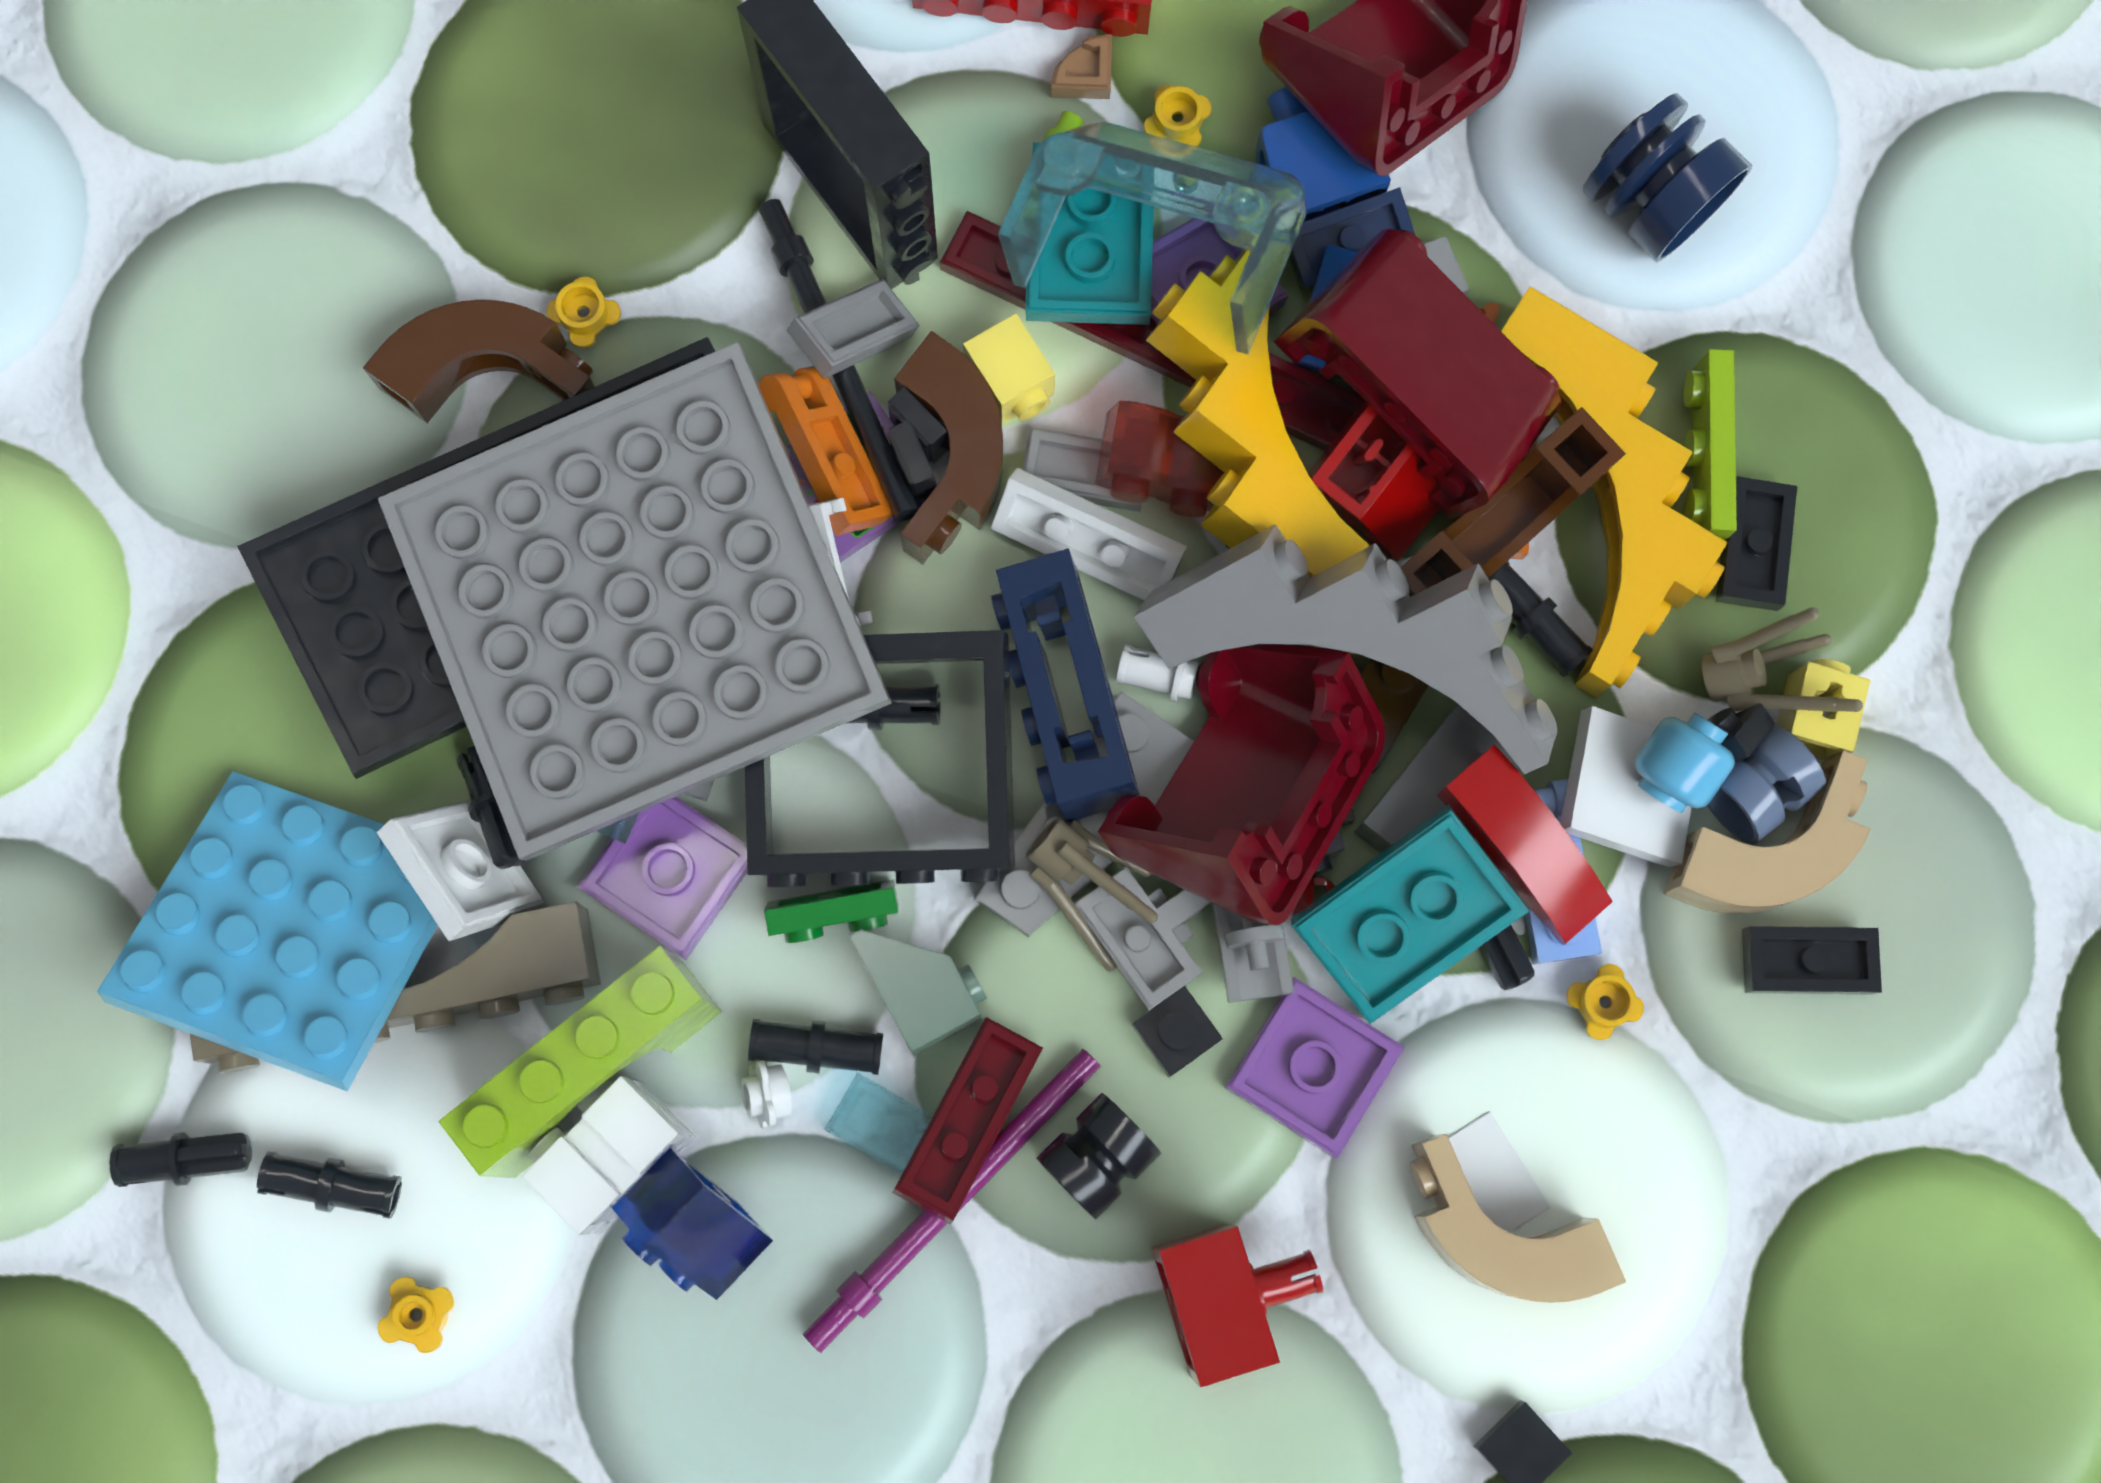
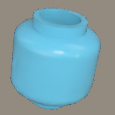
[1635,712,1735,813]

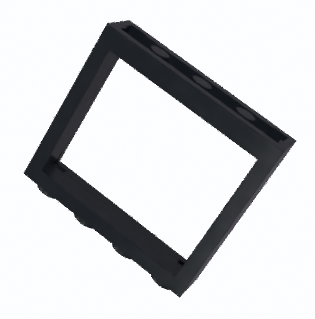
[736,0,938,290]
[745,630,1015,887]

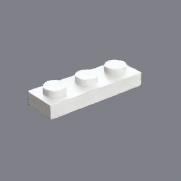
[991,468,1188,601]

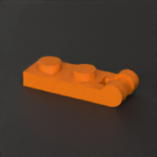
[759,366,894,536]

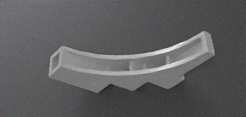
[1133,524,1557,774]

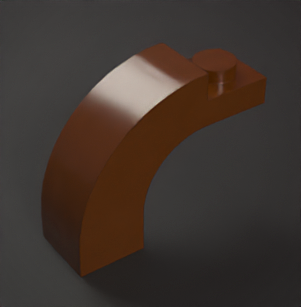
[362,299,595,423]
[894,331,1003,565]

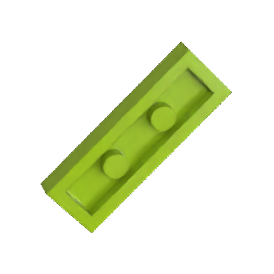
[1683,349,1737,541]

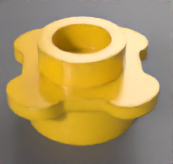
[1144,85,1212,151]
[546,277,621,348]
[1566,964,1644,1041]
[377,1277,455,1353]

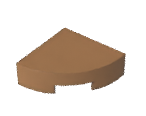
[1050,34,1112,99]

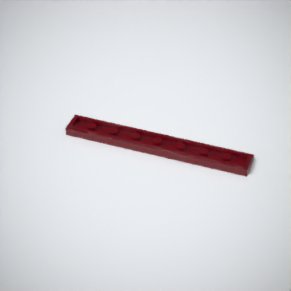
[940,211,1364,451]

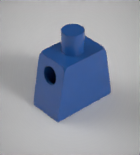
[1255,87,1391,224]

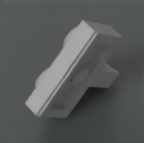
[1075,867,1211,1011]

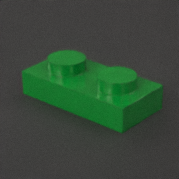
[764,879,899,943]

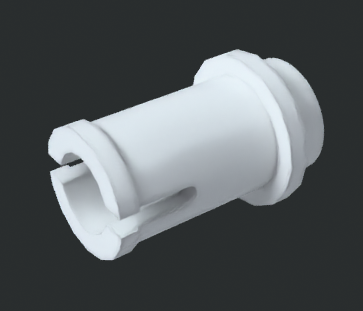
[1116,643,1199,703]

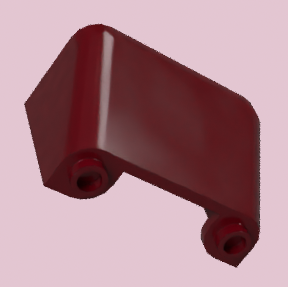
[1259,0,1528,176]
[1273,228,1561,520]
[1097,644,1385,926]

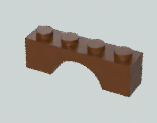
[1400,407,1626,597]

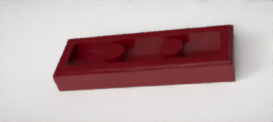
[892,1017,1043,1225]

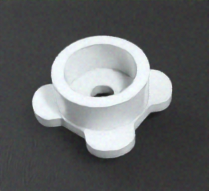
[741,1060,792,1128]

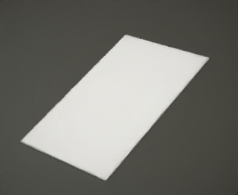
[1448,1112,1550,1233]

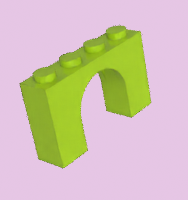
[438,946,722,1178]

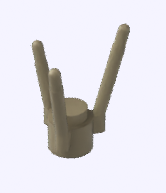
[1702,607,1863,712]
[1026,817,1158,972]

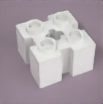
[521,1076,696,1235]

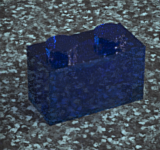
[612,1148,773,1300]

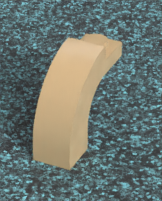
[1663,750,1871,914]
[1409,1134,1627,1303]

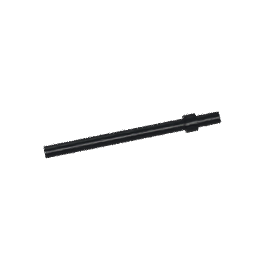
[759,199,919,521]

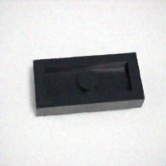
[1716,476,1797,611]
[1742,926,1882,995]

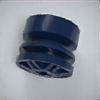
[1583,93,1753,263]

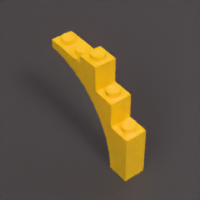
[1146,200,1370,577]
[1501,286,1728,698]

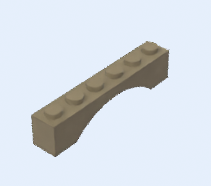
[190,901,601,1073]

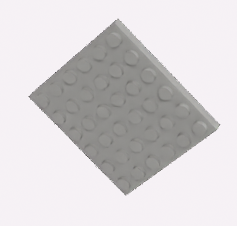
[378,342,892,861]

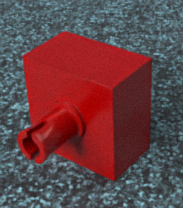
[1151,1224,1323,1388]

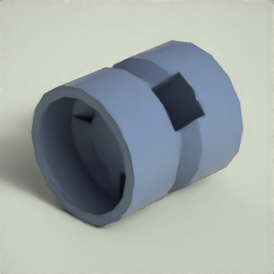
[1707,725,1826,845]

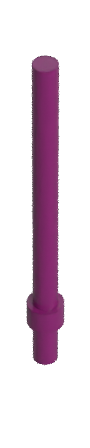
[802,1048,1101,1353]

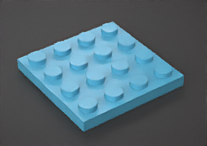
[97,771,438,1092]

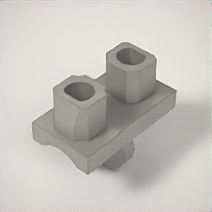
[1212,903,1294,1003]

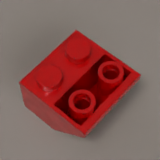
[1308,400,1439,562]

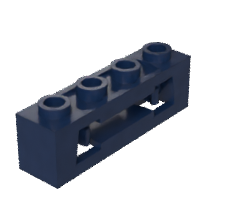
[991,548,1140,822]

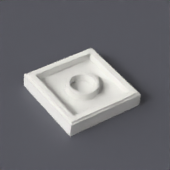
[1560,706,1691,868]
[377,800,544,941]

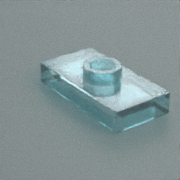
[824,1072,933,1175]

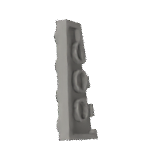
[976,691,1194,937]

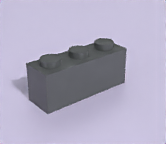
[1354,703,1521,854]

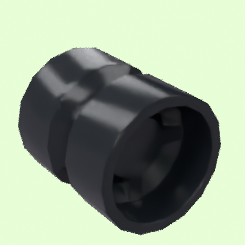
[1036,1093,1161,1220]

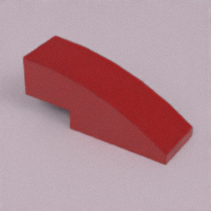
[1437,744,1613,945]

